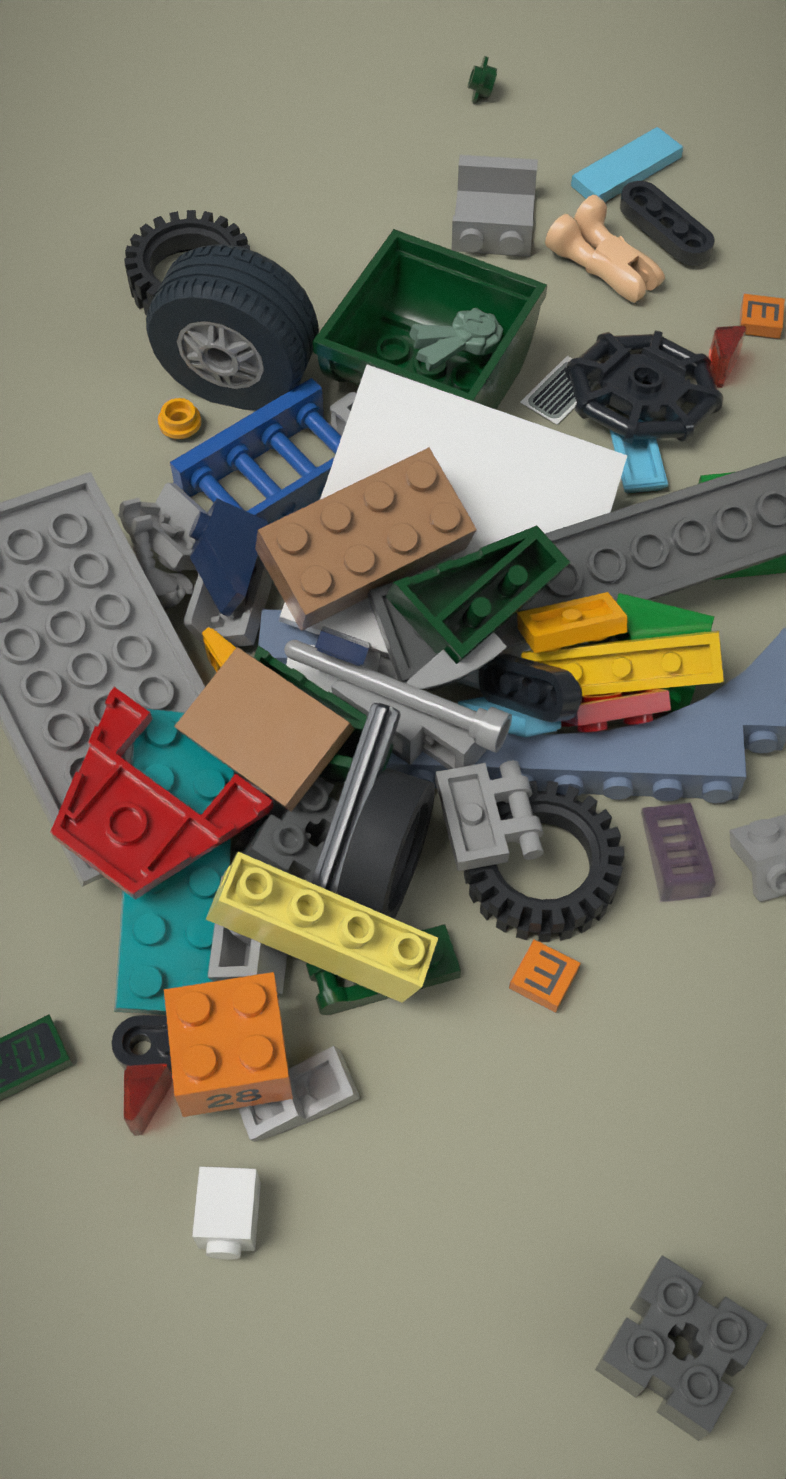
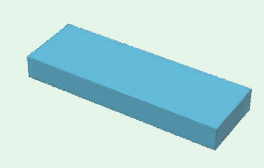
[571,127,683,202]

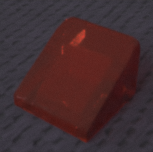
[708,326,747,388]
[124,1064,173,1136]

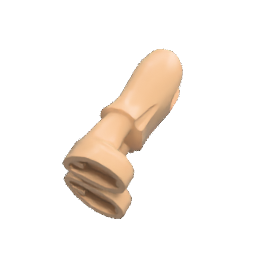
[545,195,665,303]

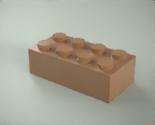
[255,447,477,631]

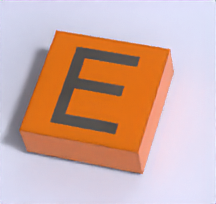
[738,294,785,339]
[509,939,581,1013]

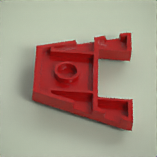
[50,687,274,900]

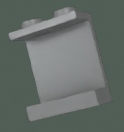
[451,155,538,257]

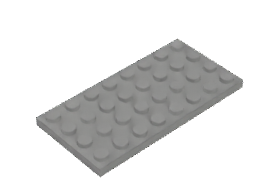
[0,472,261,887]

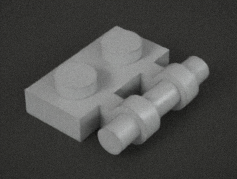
[435,760,544,871]

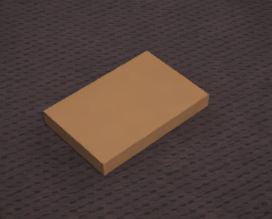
[174,647,355,812]

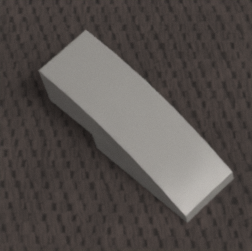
[331,680,486,769]

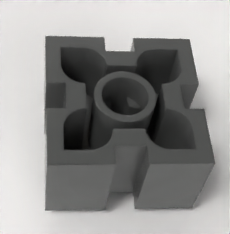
[242,776,338,883]
[595,1255,768,1441]

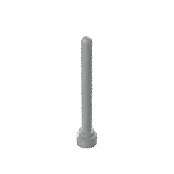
[284,640,512,753]

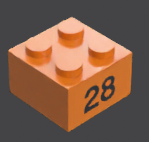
[164,972,293,1117]

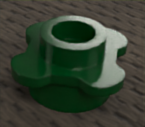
[468,56,497,103]

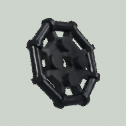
[565,330,724,444]

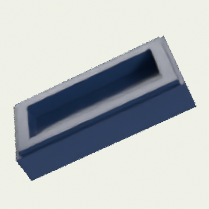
[315,626,369,666]

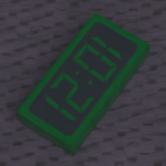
[0,1014,73,1101]

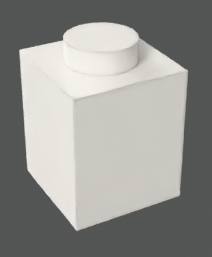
[192,1167,261,1260]

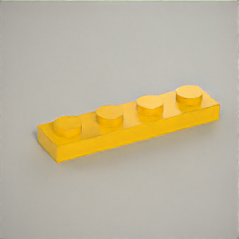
[521,631,724,696]

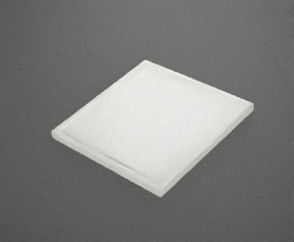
[279,365,627,690]

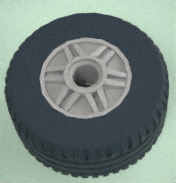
[146,244,319,410]

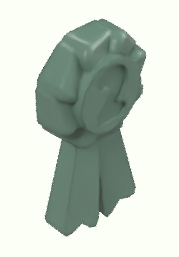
[409,308,503,371]

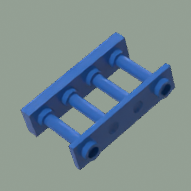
[170,378,342,525]

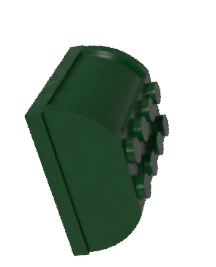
[313,229,547,409]

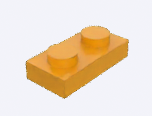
[517,592,627,654]

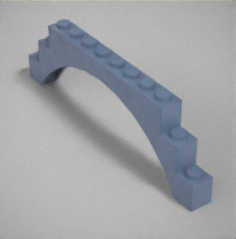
[258,609,786,803]

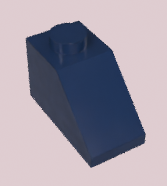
[189,498,268,617]

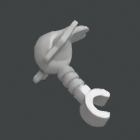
[119,498,194,610]

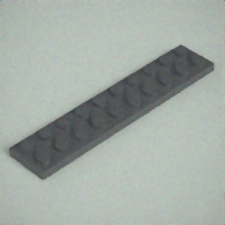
[367,456,786,683]

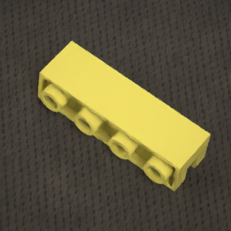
[206,852,438,1003]

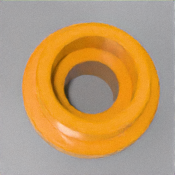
[158,398,201,439]

